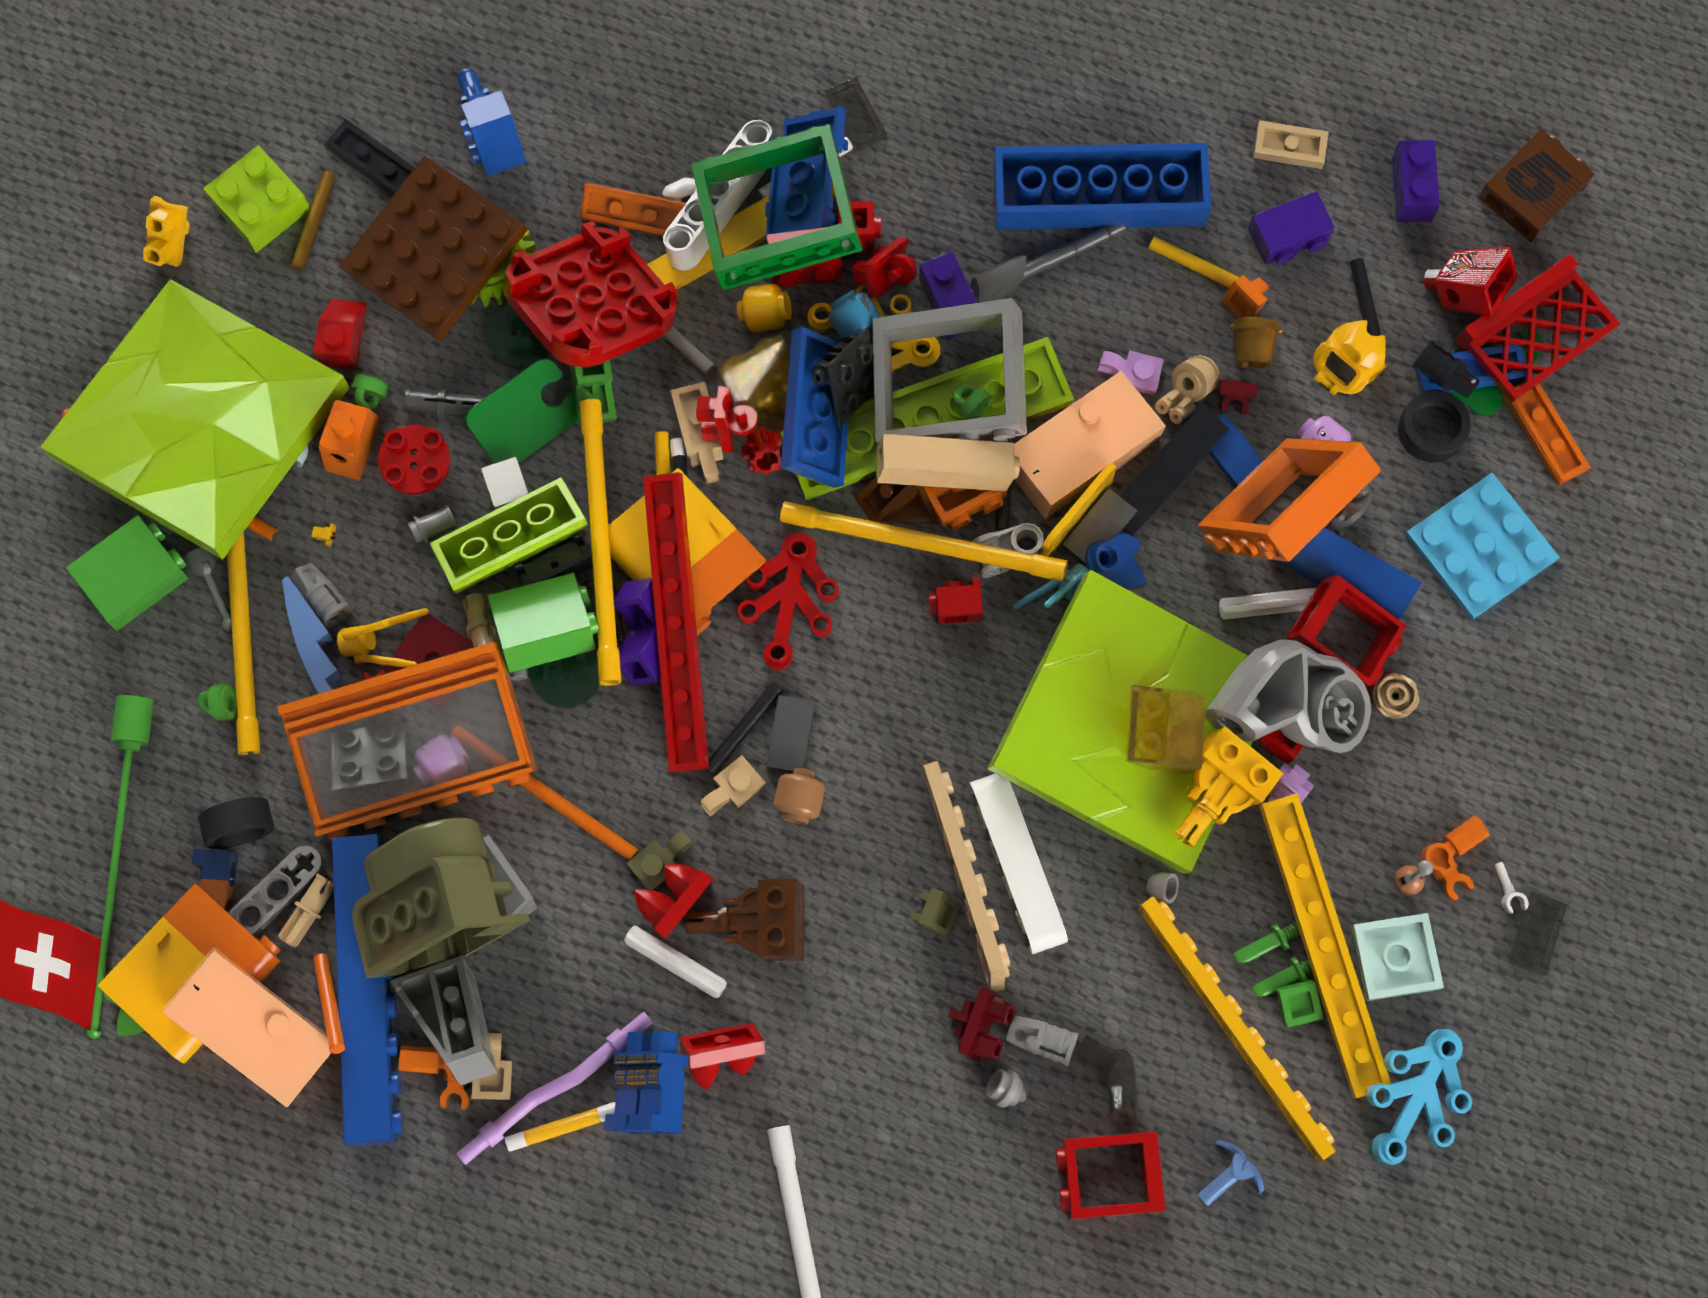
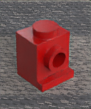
[928,577,983,625]

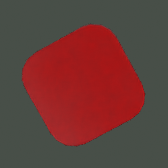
[504,221,677,367]

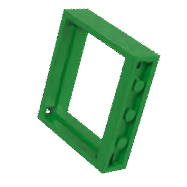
[691,124,863,290]

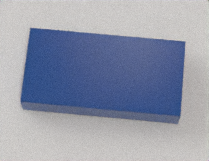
[1209,413,1263,487]

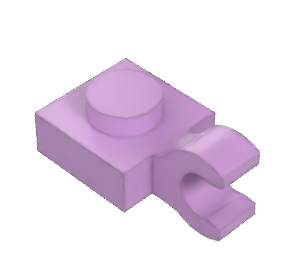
[1098,350,1164,396]

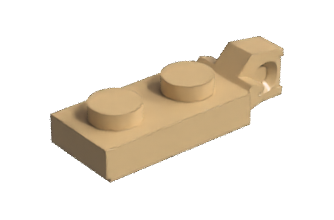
[670,382,723,484]

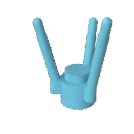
[1013,563,1089,609]

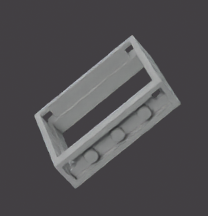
[873,298,1027,445]

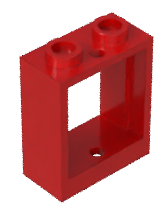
[1286,575,1407,687]
[1056,1132,1166,1220]

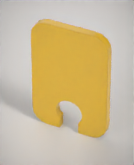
[1040,462,1117,557]

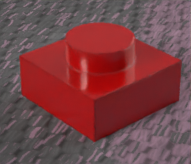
[1259,730,1304,765]

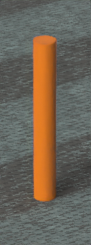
[313,954,345,1054]

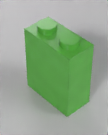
[66,515,189,631]
[488,573,599,673]

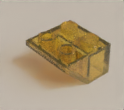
[718,334,790,424]
[1126,685,1207,774]

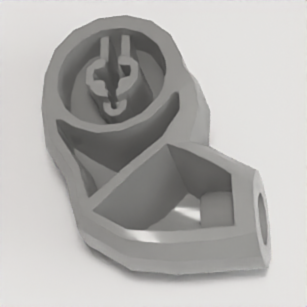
[1205,639,1371,753]

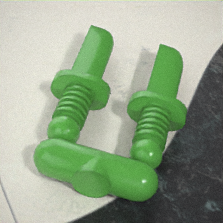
[1232,921,1312,997]

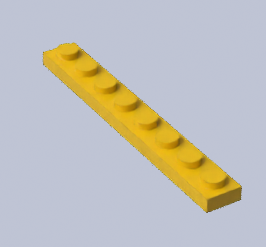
[1259,793,1391,1099]
[1138,896,1336,1162]

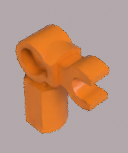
[1421,815,1490,902]
[399,1045,470,1110]

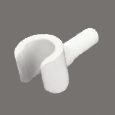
[1494,862,1529,914]

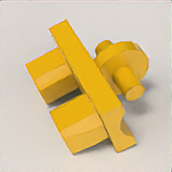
[143,196,190,267]

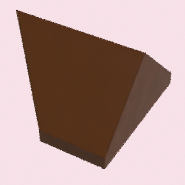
[854,476,939,524]

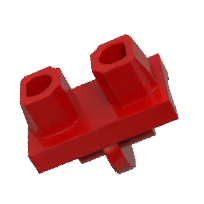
[852,238,917,298]
[696,386,758,453]

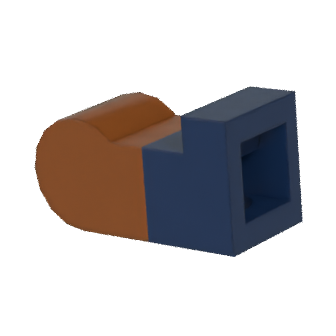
[192,849,238,912]

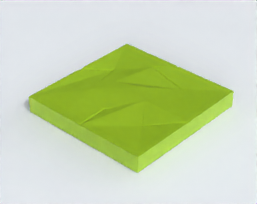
[40,279,349,560]
[987,570,1253,874]

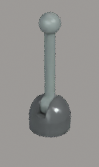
[183,547,232,632]

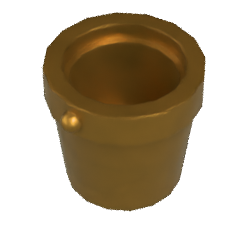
[1229,317,1282,369]

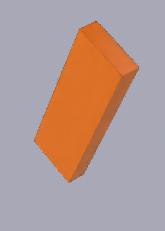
[579,182,686,236]
[1502,376,1591,486]

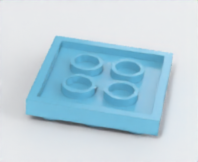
[1405,473,1560,620]

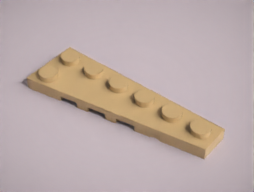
[923,761,1010,992]

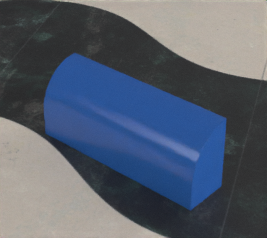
[1275,528,1422,619]

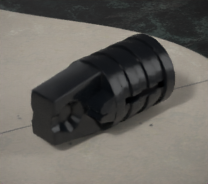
[1412,340,1480,398]

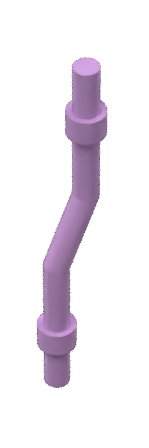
[456,1012,653,1165]

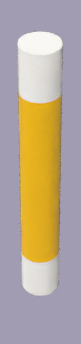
[504,1102,615,1152]

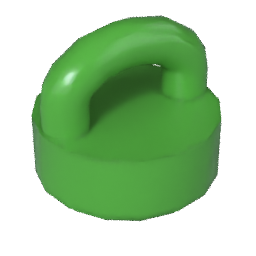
[351,374,389,410]
[953,385,992,420]
[198,683,237,721]

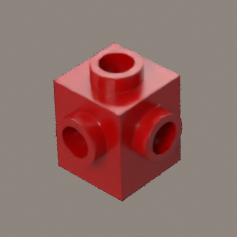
[831,201,881,255]

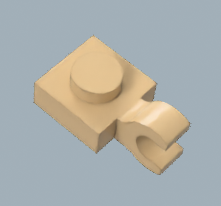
[700,755,766,817]
[471,1033,512,1100]

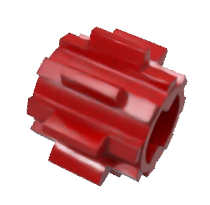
[741,427,783,475]

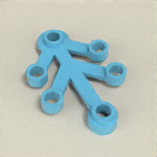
[1366,1029,1472,1165]

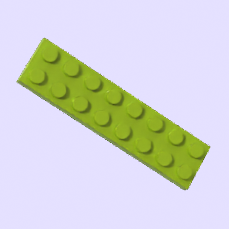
[780,337,1075,501]

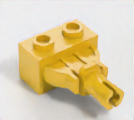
[1173,726,1284,848]

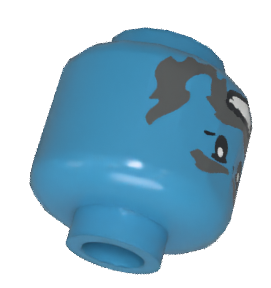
[828,290,881,339]

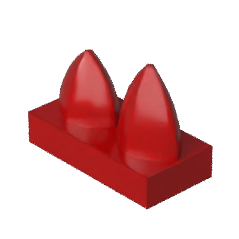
[634,864,713,939]
[680,1023,765,1090]

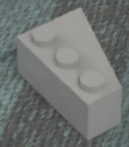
[390,955,497,1086]

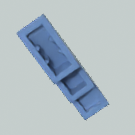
[282,576,343,694]

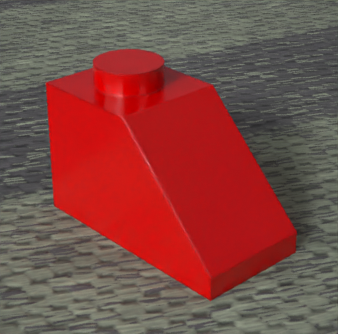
[313,299,368,370]

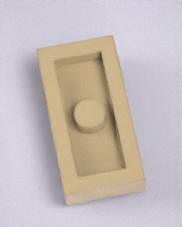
[1253,120,1329,169]

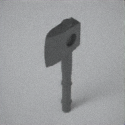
[970,225,1126,303]

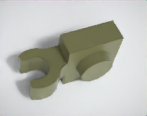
[626,830,694,891]

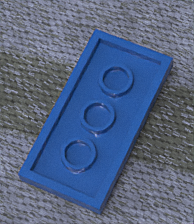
[781,327,849,488]

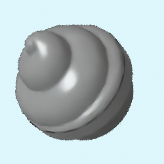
[986,1069,1026,1108]

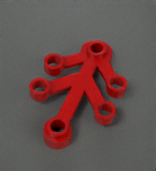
[738,532,839,671]

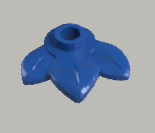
[1085,534,1146,589]

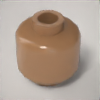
[773,768,825,825]

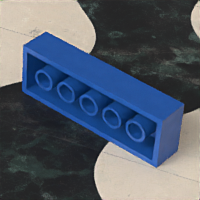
[993,143,1211,230]

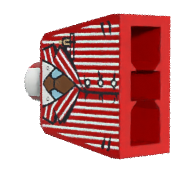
[1424,247,1518,316]

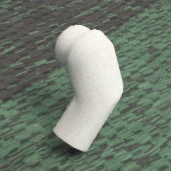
[662,178,696,202]

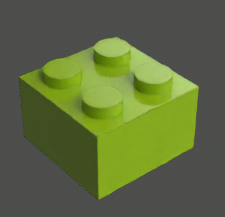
[203,145,310,253]

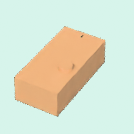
[1014,371,1166,520]
[163,947,331,1107]

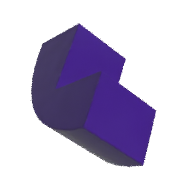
[614,578,661,685]

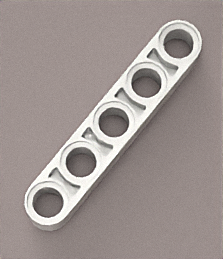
[663,120,774,271]
[969,774,1068,955]

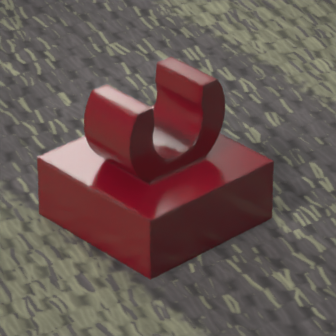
[1217,379,1258,415]

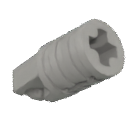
[291,563,352,628]
[1006,1015,1079,1066]

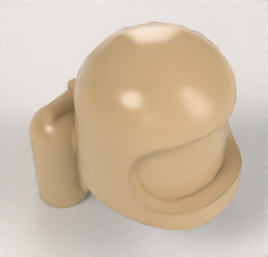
[1155,355,1220,424]

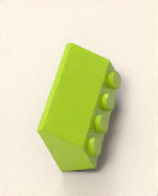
[430,477,588,594]

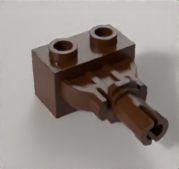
[685,879,805,961]

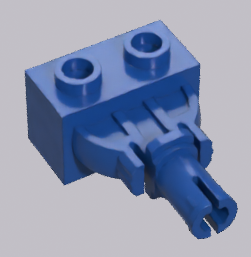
[457,68,527,177]

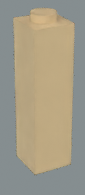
[877,434,1020,492]

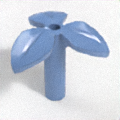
[1198,1140,1264,1206]

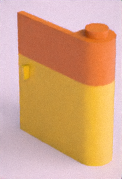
[608,468,766,636]
[97,883,281,1064]

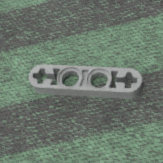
[228,846,324,937]

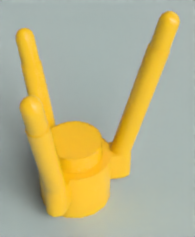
[337,608,429,667]

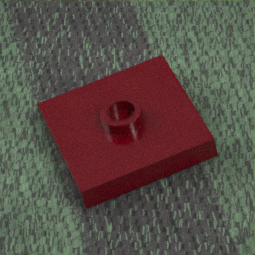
[383,613,474,712]

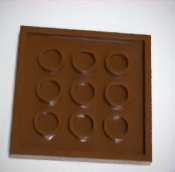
[338,155,528,343]

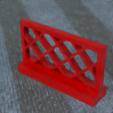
[1453,254,1620,403]

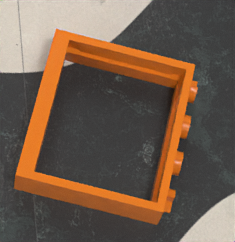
[1197,438,1382,562]

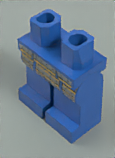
[604,1031,688,1134]

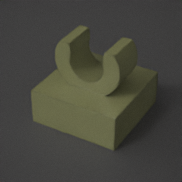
[910,888,961,939]

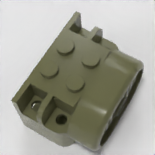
[352,818,530,978]

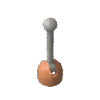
[1394,860,1433,896]

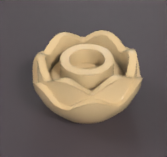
[1373,673,1419,719]

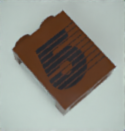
[1478,129,1594,243]

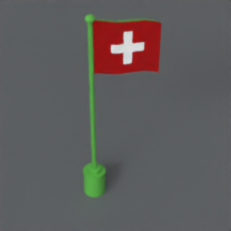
[0,695,154,1039]

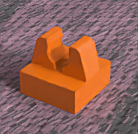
[1221,275,1269,318]

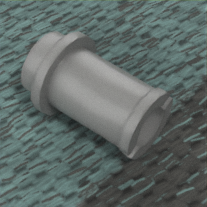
[408,505,457,543]

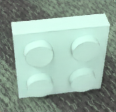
[1351,913,1444,1001]

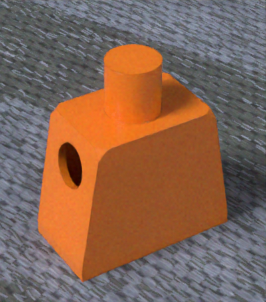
[319,400,382,481]

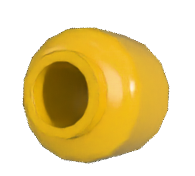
[737,284,792,333]

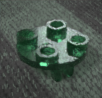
[486,302,551,369]
[529,650,600,708]

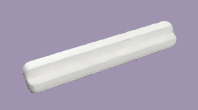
[1219,587,1317,620]
[624,926,727,998]

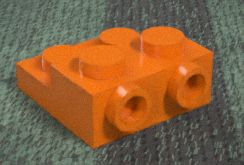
[924,486,1007,531]

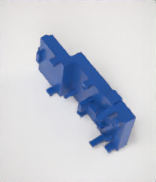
[765,106,848,238]

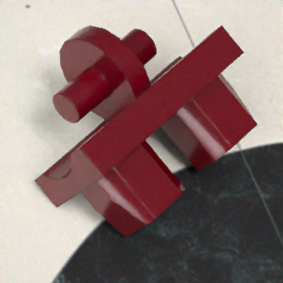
[947,987,1016,1062]

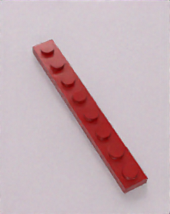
[643,472,709,772]

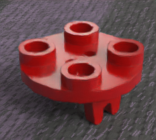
[377,425,451,495]

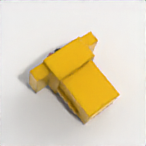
[311,523,336,547]

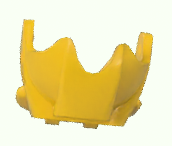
[1313,320,1387,396]

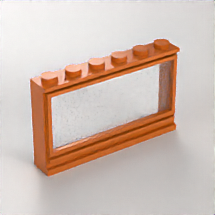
[277,641,538,840]

